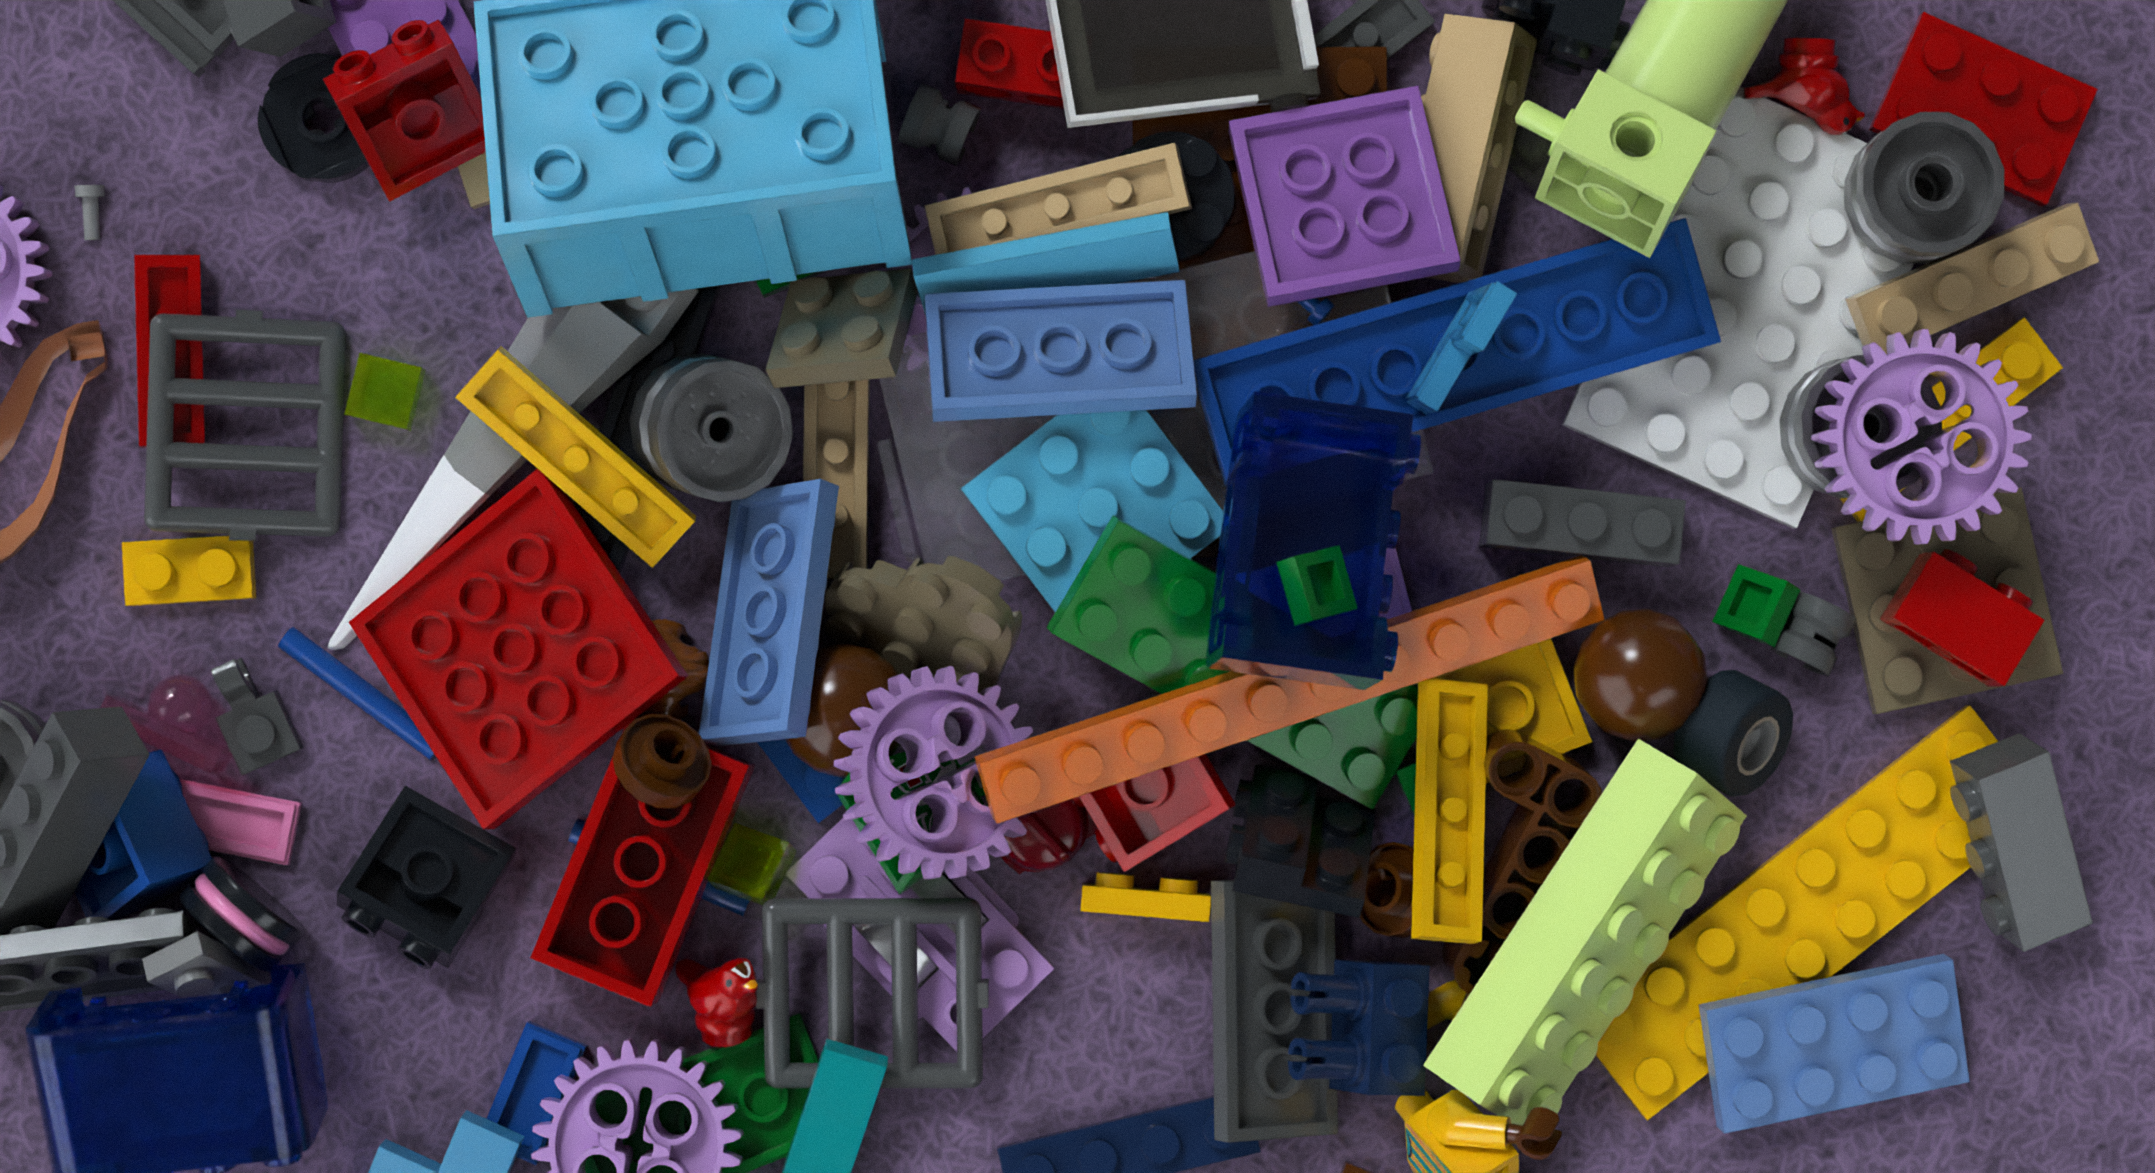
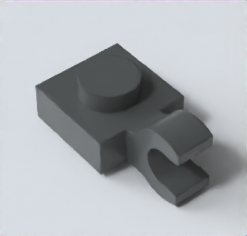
[211,658,303,776]

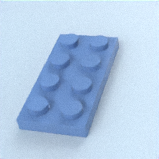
[925,280,1197,422]
[699,478,839,746]
[1699,954,1970,1134]

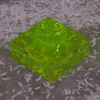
[344,353,426,431]
[707,823,797,905]

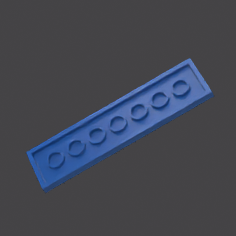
[1193,218,1721,487]

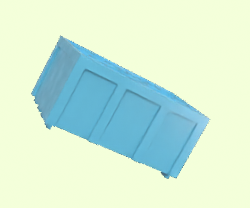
[474,0,912,318]

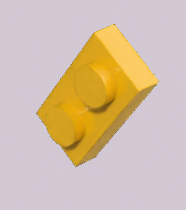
[122,536,256,606]
[1080,872,1211,922]

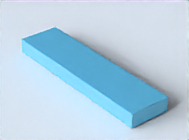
[912,212,1180,316]

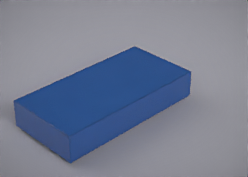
[486,1021,588,1165]

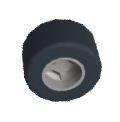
[1673,670,1793,797]

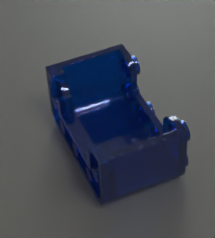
[1206,391,1421,690]
[25,963,328,1173]

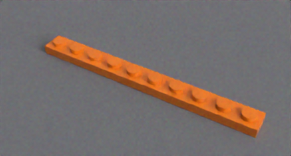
[974,555,1605,824]

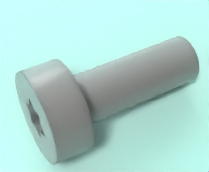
[74,185,105,240]

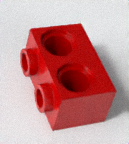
[955,18,1092,109]

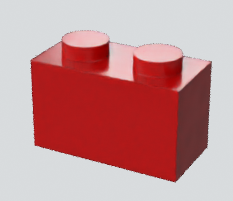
[1880,549,2045,687]

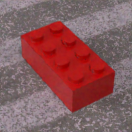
[530,717,756,1007]

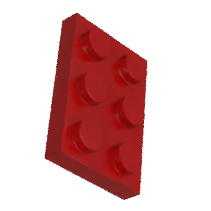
[1869,12,2098,207]

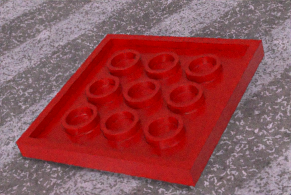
[349,469,688,830]

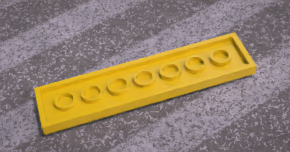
[1595,705,1998,1121]

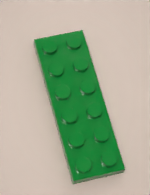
[1047,515,1418,810]

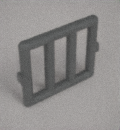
[144,310,346,541]
[756,898,989,1088]

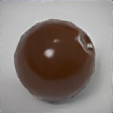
[1573,609,1708,742]
[785,644,901,778]

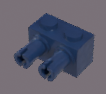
[1288,960,1430,1096]

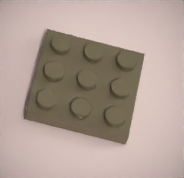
[1831,487,2063,714]

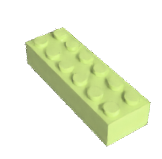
[1423,739,1747,1126]

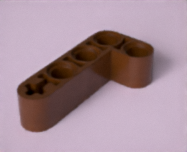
[1442,729,1602,995]

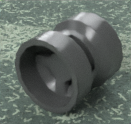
[898,83,981,166]
[1771,591,1857,677]

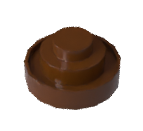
[612,714,712,808]
[1360,842,1414,938]

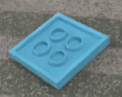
[960,410,1234,613]

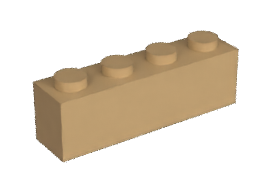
[1421,14,1537,283]

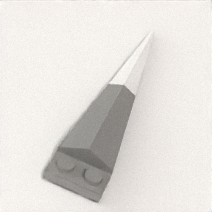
[327,289,699,650]

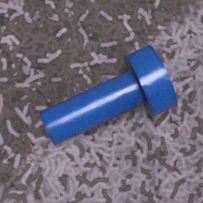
[1297,298,1336,325]

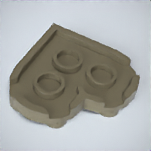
[824,556,1023,693]

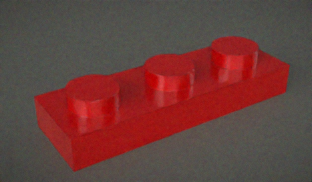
[134,255,205,448]

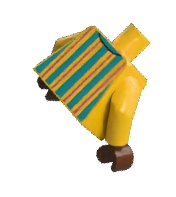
[1395,1086,1562,1173]

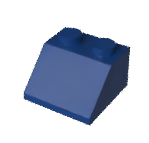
[75,749,212,921]

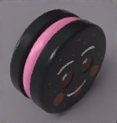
[180,856,305,972]

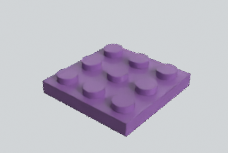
[1228,86,1461,307]

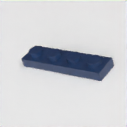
[997,1095,1261,1173]

